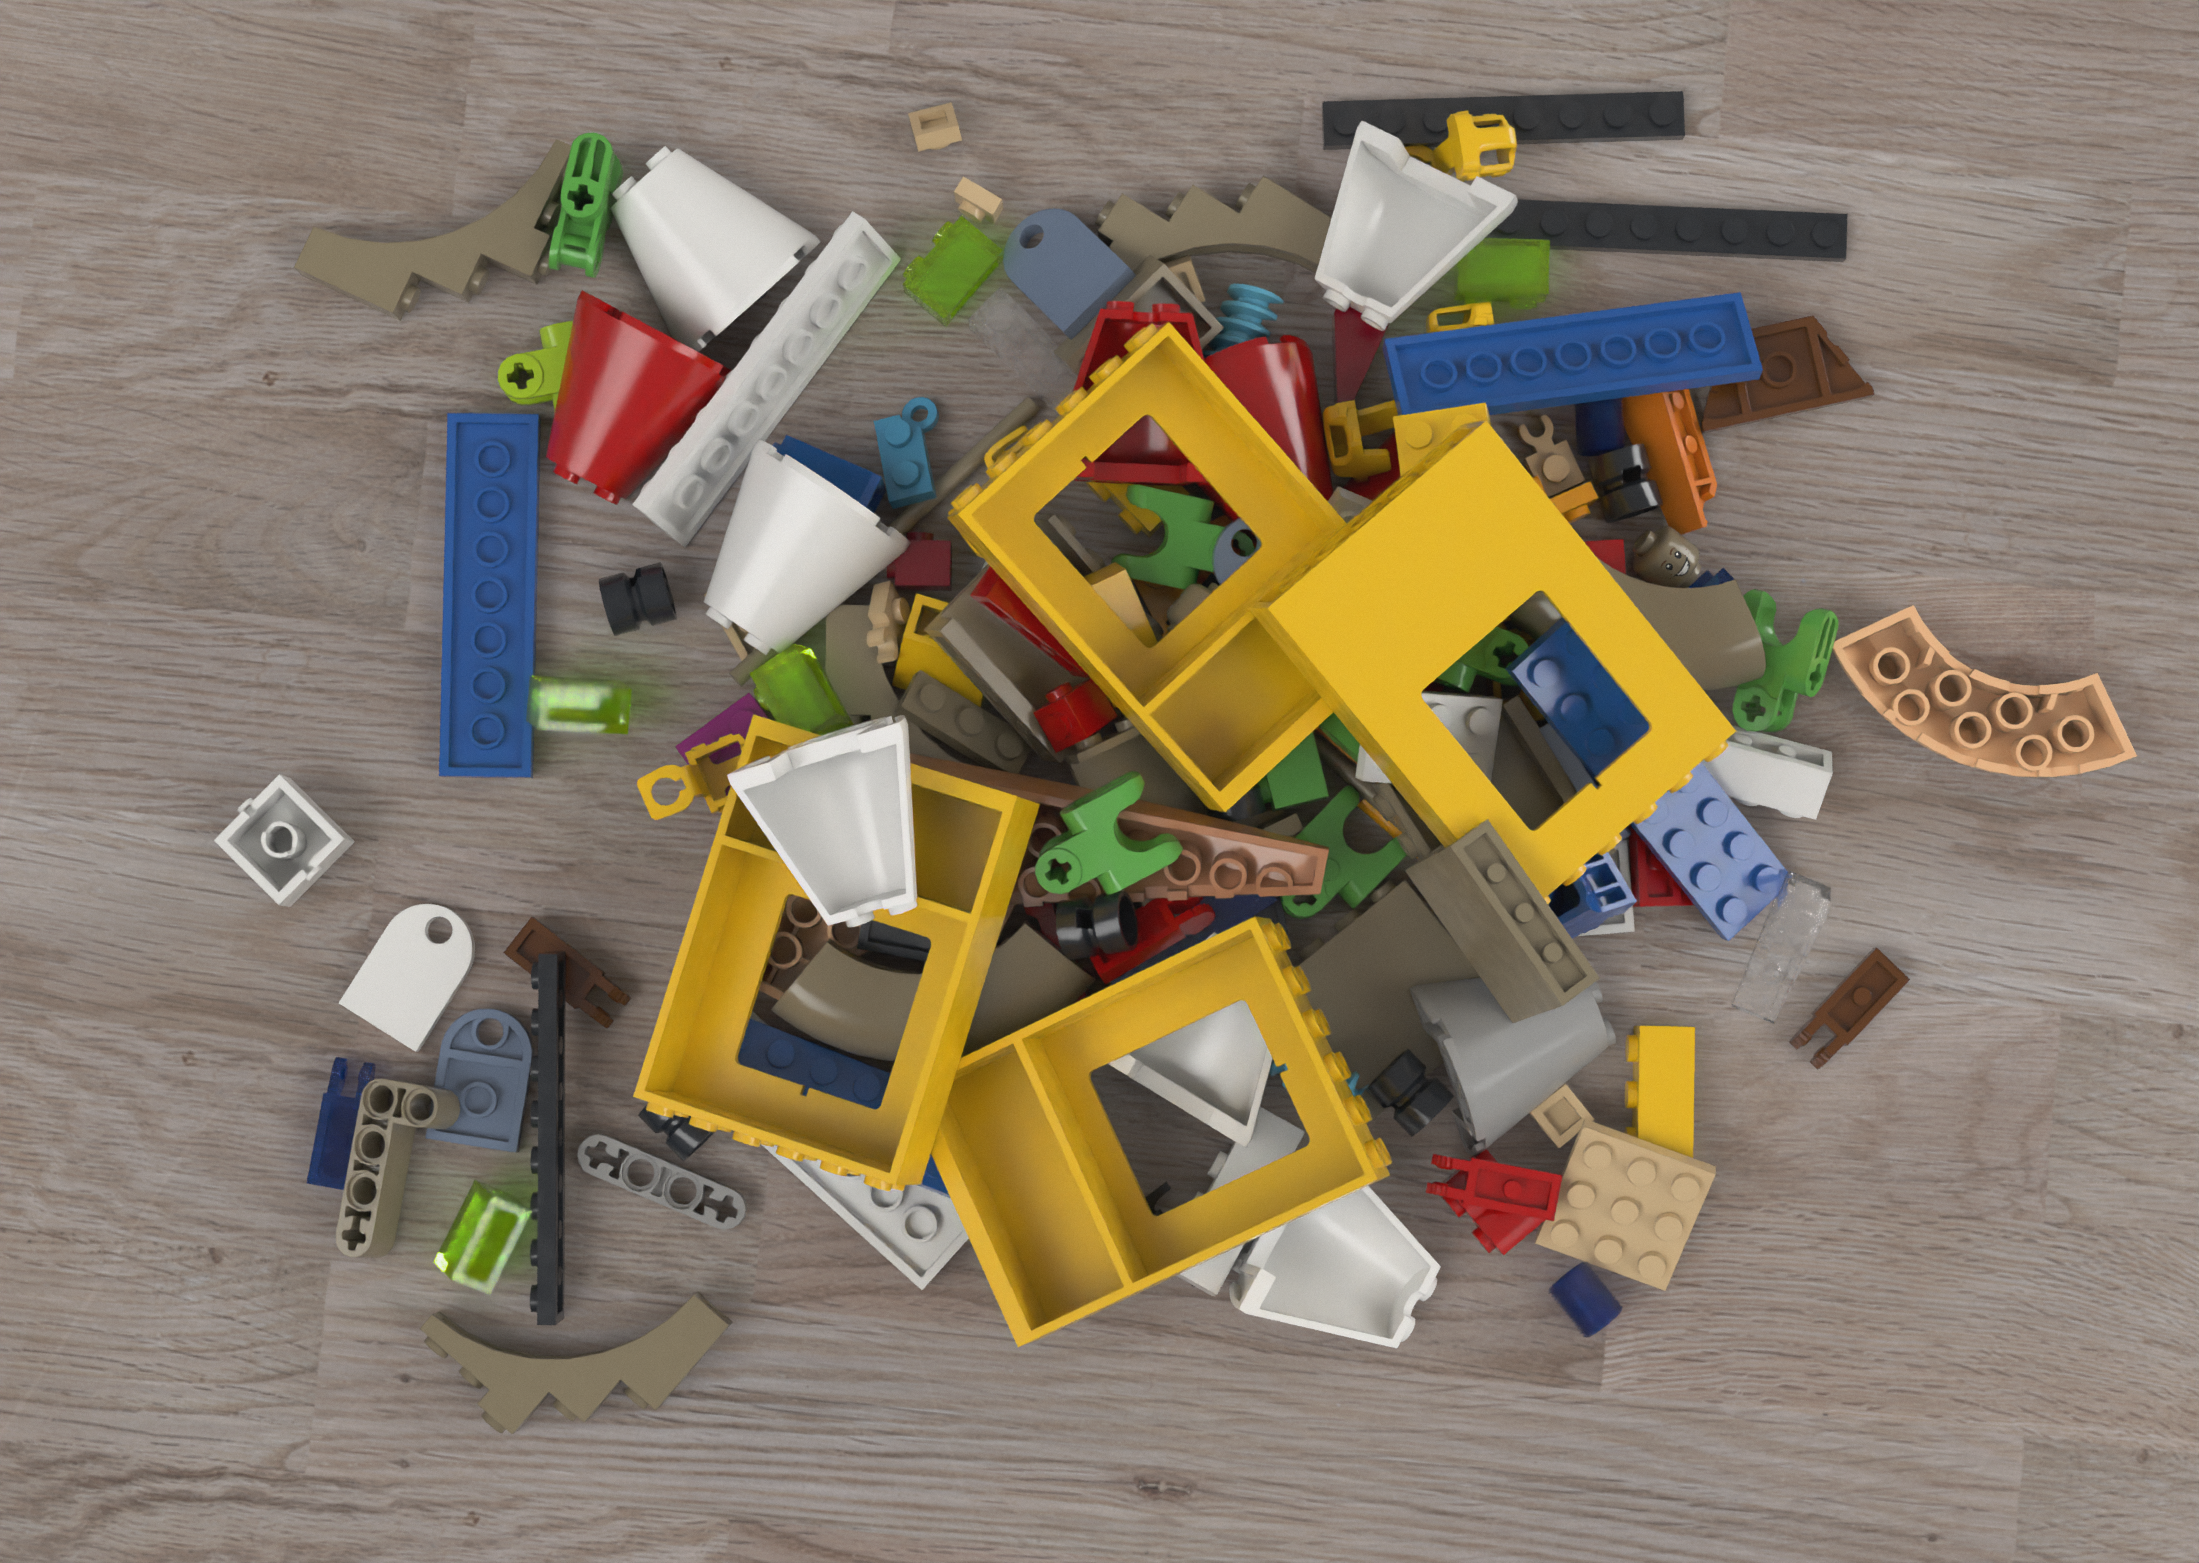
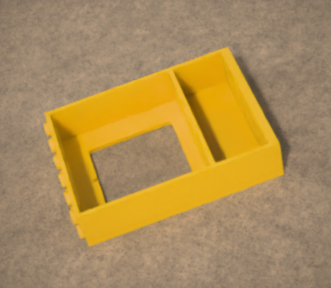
[947,322,1347,812]
[1248,420,1736,904]
[633,714,1040,1191]
[931,916,1392,1347]

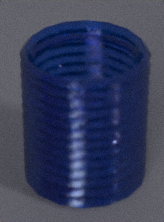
[1574,398,1626,457]
[1548,1262,1623,1338]

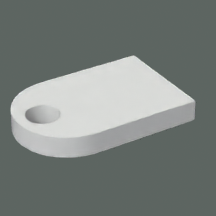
[339,904,475,1052]

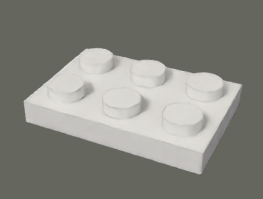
[1355,691,1503,783]

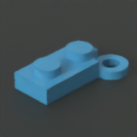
[874,397,939,509]

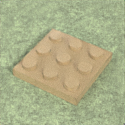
[1535,1119,1716,1291]

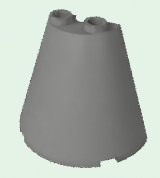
[1409,978,1616,1156]

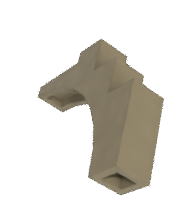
[294,139,571,321]
[1095,175,1331,274]
[825,605,961,763]
[420,1292,733,1434]

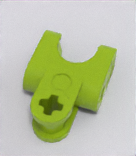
[498,320,573,412]

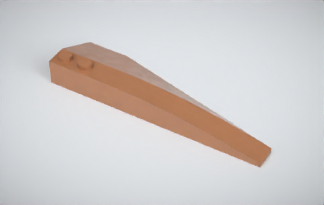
[910,753,1329,907]

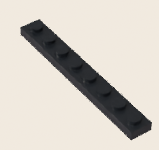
[1322,91,1685,150]
[1483,199,1848,262]
[530,951,566,1325]

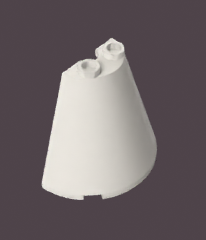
[1315,121,1518,331]
[610,146,821,352]
[704,439,911,655]
[727,715,918,928]
[1109,932,1273,1148]
[1229,1186,1441,1348]

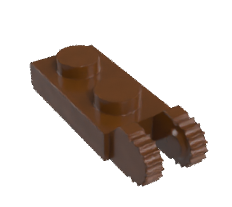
[503,917,631,1029]
[1789,947,1910,1070]

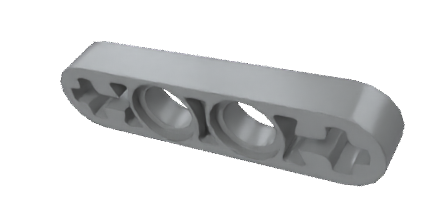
[577,1134,747,1230]

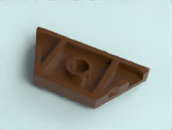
[1700,316,1875,434]

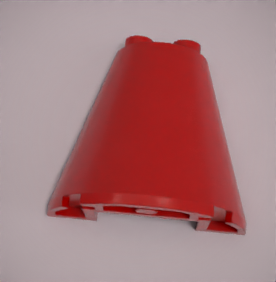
[546,290,732,505]
[1072,301,1210,486]
[1196,335,1333,544]

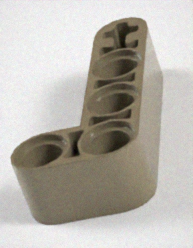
[336,1078,460,1258]

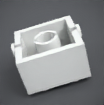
[214,774,355,907]

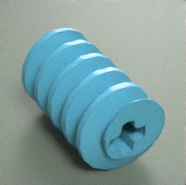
[1202,283,1284,358]

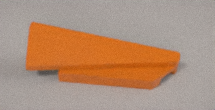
[1612,389,1717,535]

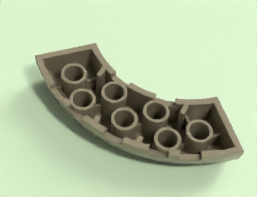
[1509,503,1766,691]
[771,920,1097,1061]

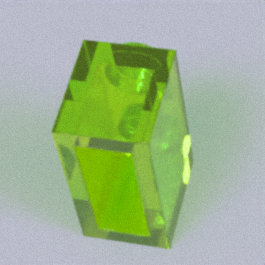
[902,215,1003,327]
[1454,238,1550,309]
[750,644,854,735]
[526,675,632,735]
[434,1180,532,1295]

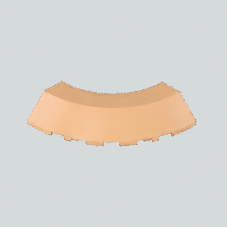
[1832,605,2137,777]

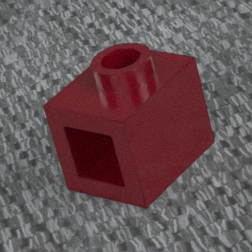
[887,532,953,591]

